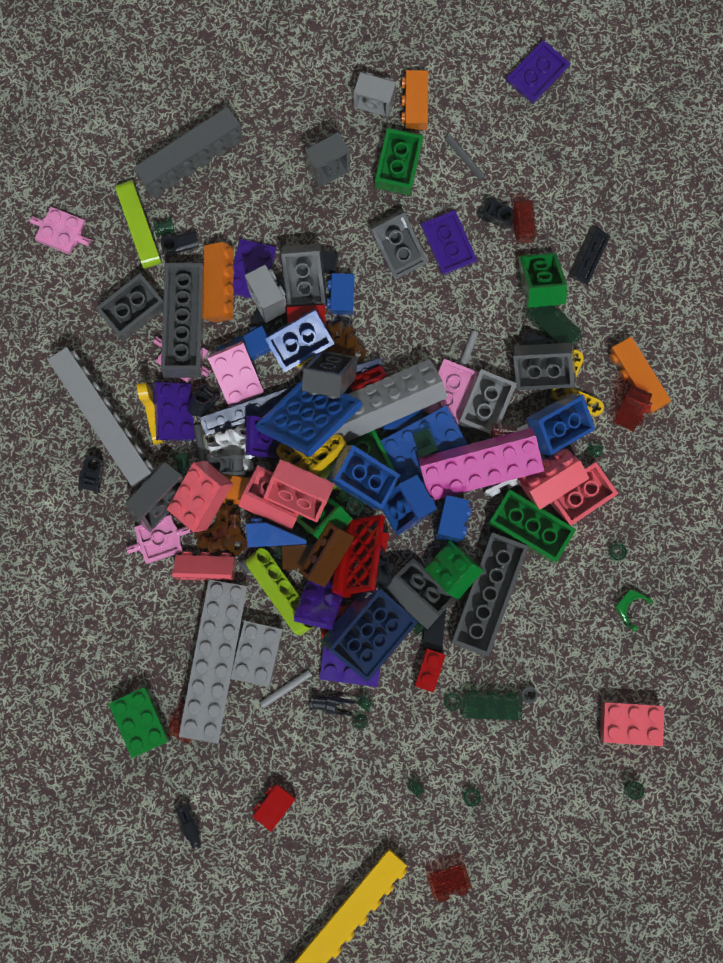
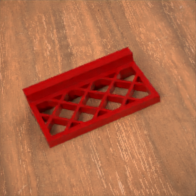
[332,514,385,598]

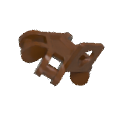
[314,321,367,364]
[194,505,247,557]

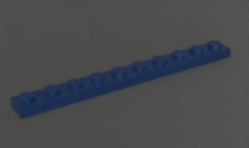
[199,357,385,435]

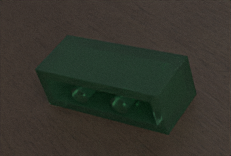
[525,305,583,347]
[461,690,522,721]

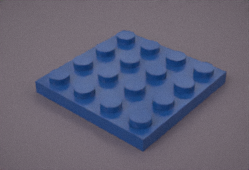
[255,380,363,457]
[380,405,468,490]

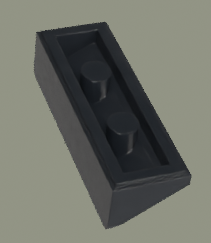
[568,227,610,285]

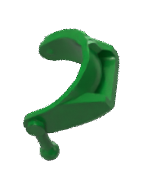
[615,589,653,631]

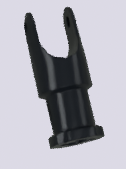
[309,693,355,716]
[173,803,201,850]

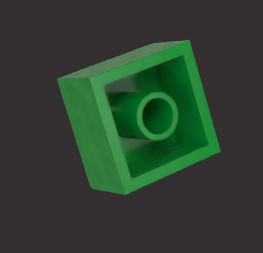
[296,498,352,540]
[425,540,484,599]

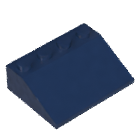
[320,586,418,682]

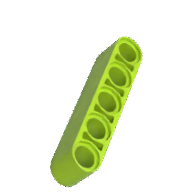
[115,180,162,269]
[246,548,314,635]

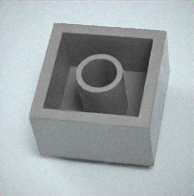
[354,72,396,117]

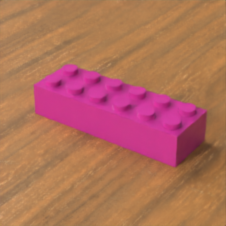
[419,428,544,500]

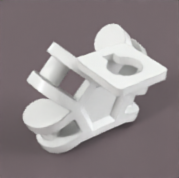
[207,425,255,477]

